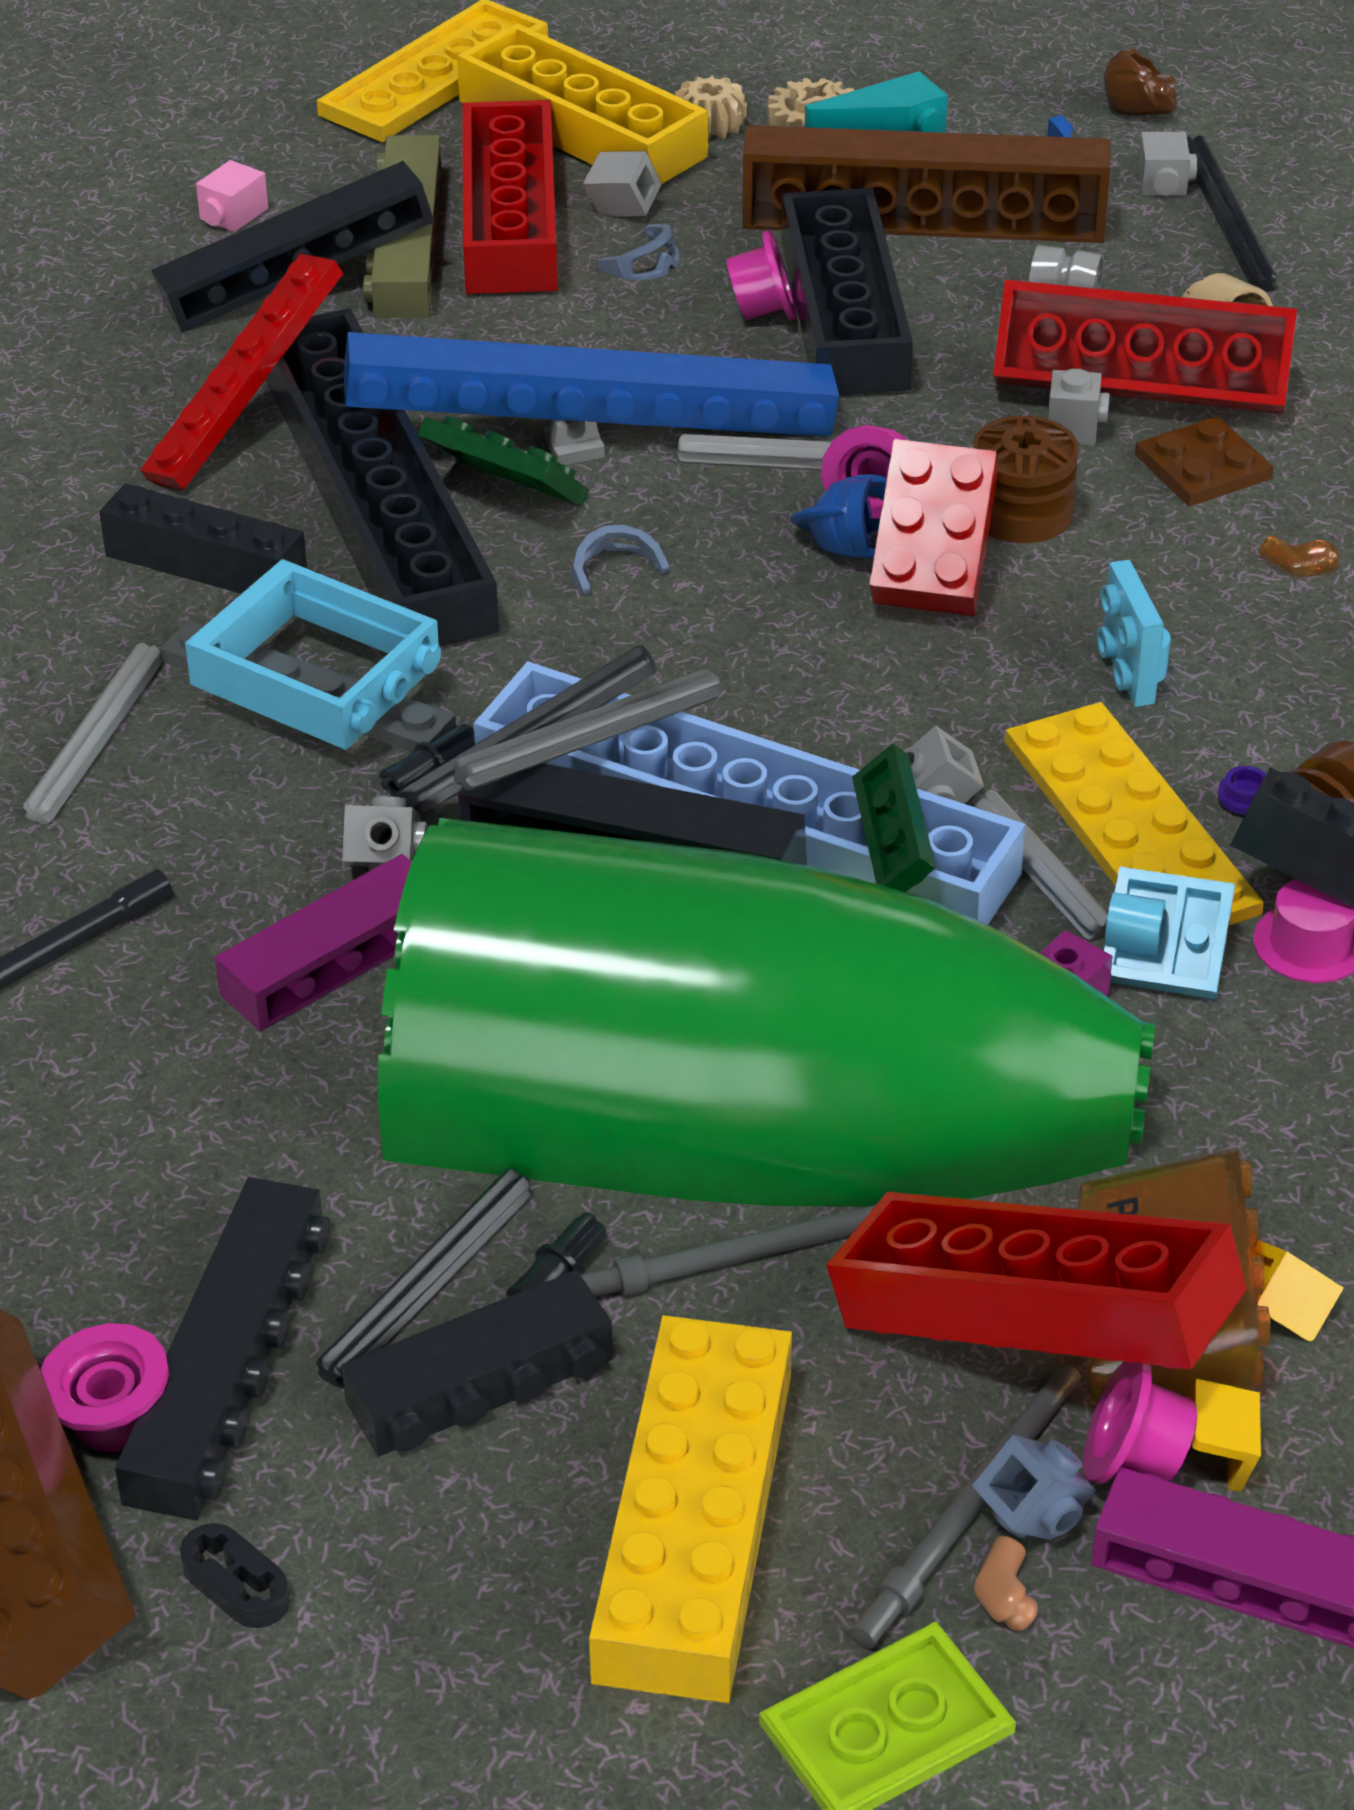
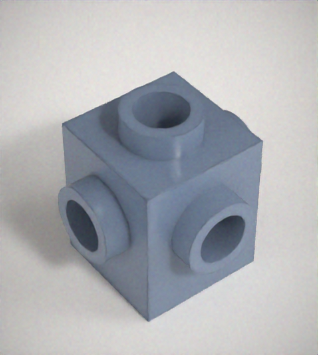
[972,1435,1096,1540]

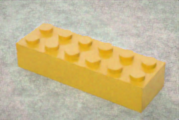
[457,23,708,184]
[589,1315,792,1703]

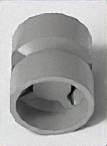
[1029,244,1104,289]

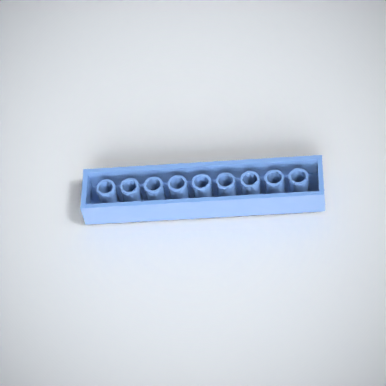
[474,661,1026,925]

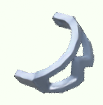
[597,224,680,280]
[570,525,669,596]

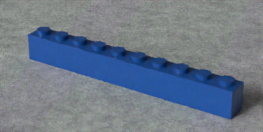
[343,332,839,436]

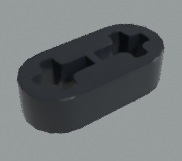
[180,1523,290,1628]

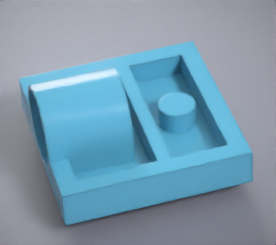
[1097,560,1171,707]
[1104,866,1235,1000]

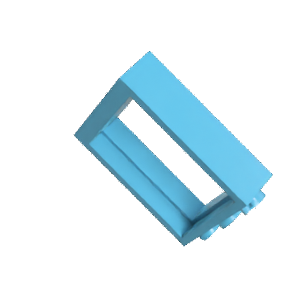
[185,559,441,750]

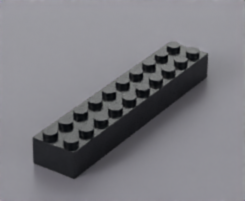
[265,308,499,646]

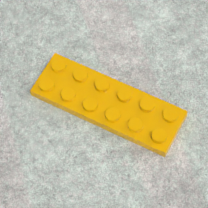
[317,0,548,143]
[1005,702,1264,925]

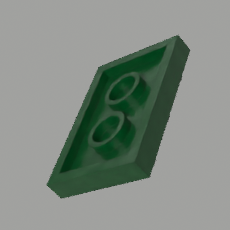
[418,416,589,506]

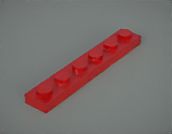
[140,254,343,491]

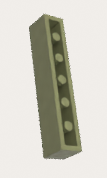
[363,135,442,318]

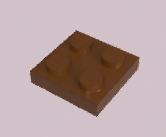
[1135,416,1274,507]

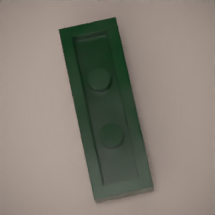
[852,743,936,892]

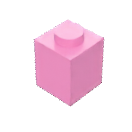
[196,160,269,232]

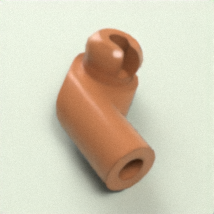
[974,1536,1038,1631]

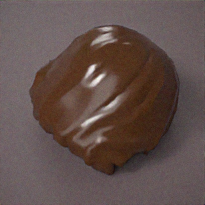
[1104,48,1177,116]

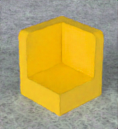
[1238,1239,1343,1341]
[1186,1378,1261,1492]

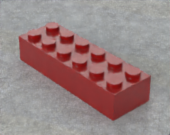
[462,100,558,294]
[993,279,1297,414]
[826,1192,1247,1369]

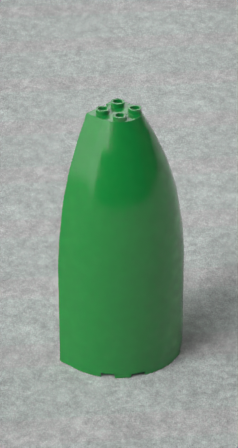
[378,818,1156,1207]

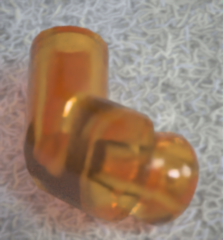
[1260,535,1340,577]

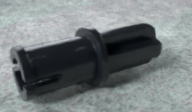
[379,724,475,795]
[506,1212,606,1297]

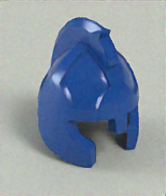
[790,474,887,559]

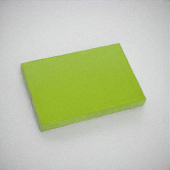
[759,1621,1016,1810]

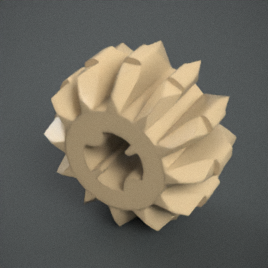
[675,75,747,140]

